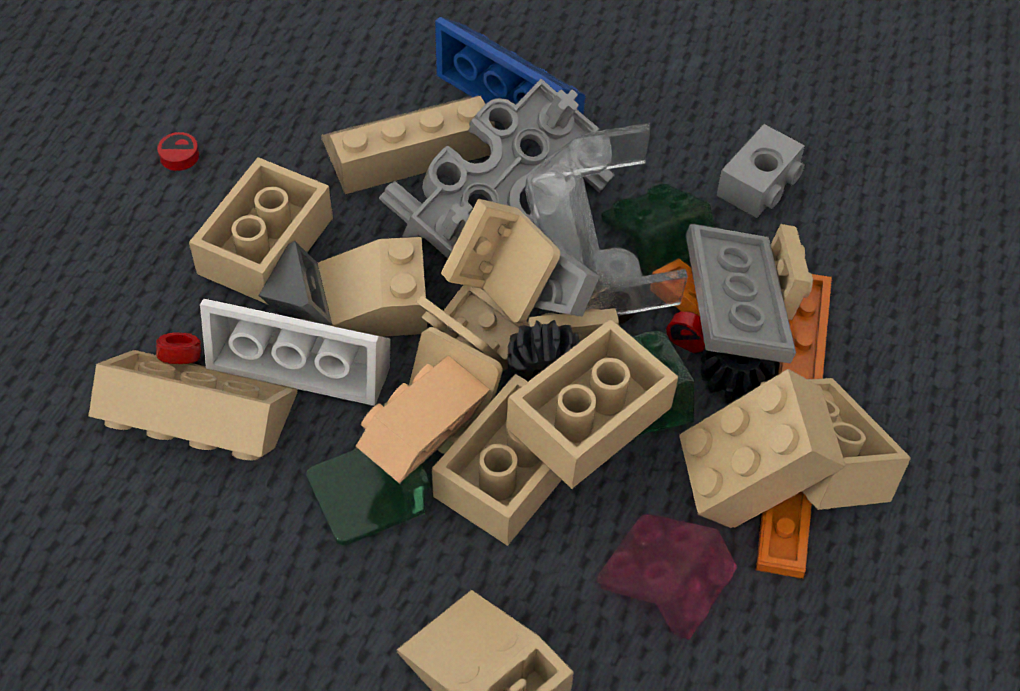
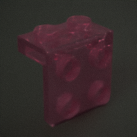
[597,514,737,640]

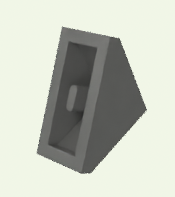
[258,241,332,326]

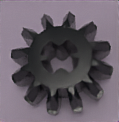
[507,320,580,382]
[700,348,775,402]

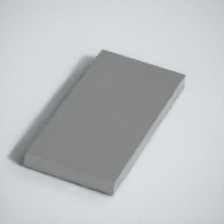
[686,224,796,364]

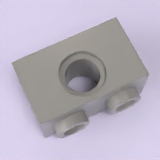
[716,124,805,218]

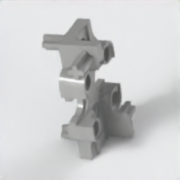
[379,79,614,258]

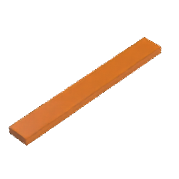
[756,274,832,579]

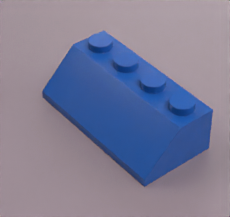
[435,17,585,115]

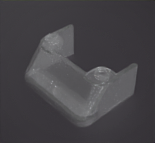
[525,123,688,316]

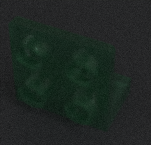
[601,184,715,278]

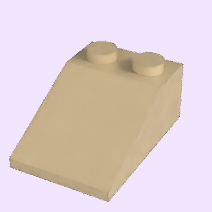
[318,237,427,337]
[760,378,911,510]

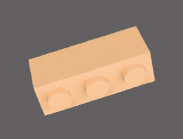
[356,355,490,483]

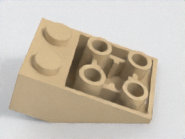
[397,590,573,691]

